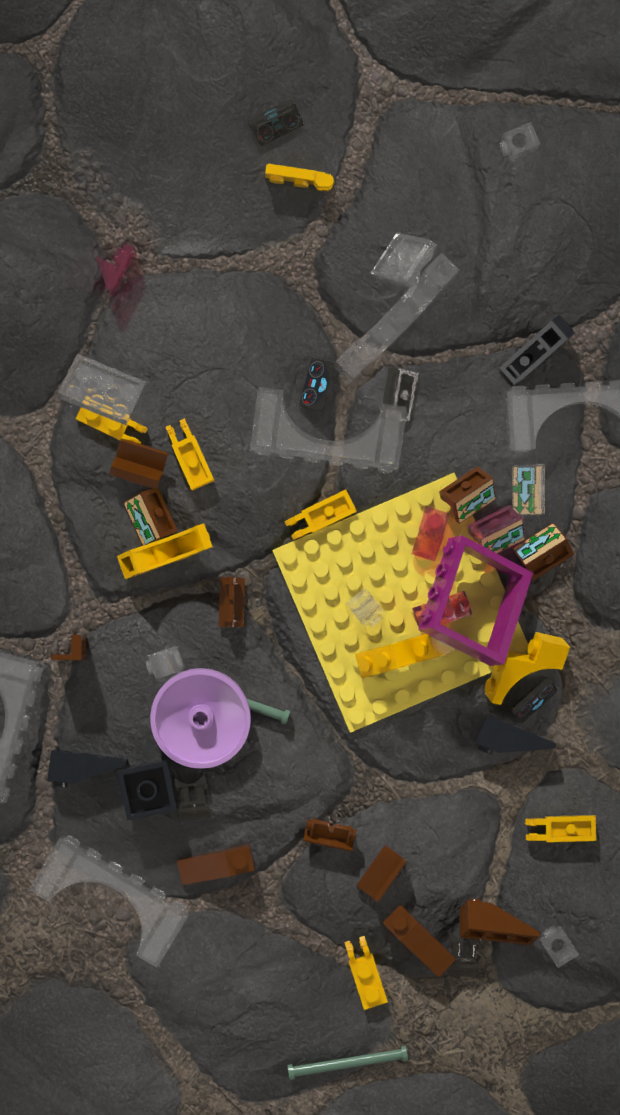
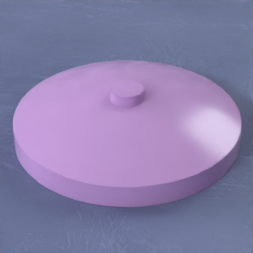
[150,668,251,768]

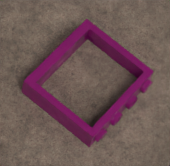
[418,535,533,666]

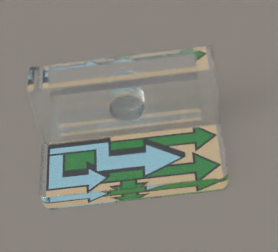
[512,464,545,515]

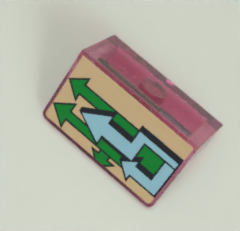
[467,505,525,554]

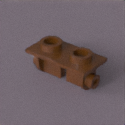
[219,577,245,627]
[303,818,357,852]

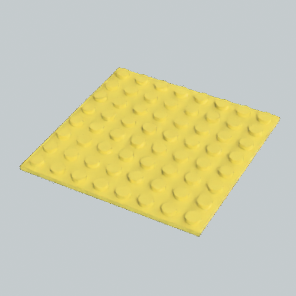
[272,473,528,733]

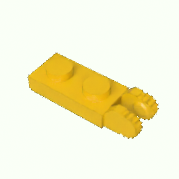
[265,164,334,191]
[76,397,148,444]
[166,418,215,491]
[284,490,357,540]
[525,815,596,842]
[344,936,388,1010]

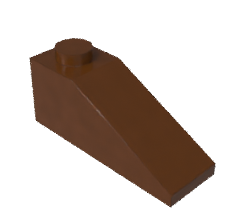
[177,843,255,885]
[459,899,540,945]
[383,905,457,977]

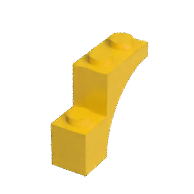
[117,524,213,579]
[485,632,570,705]
[355,634,454,678]

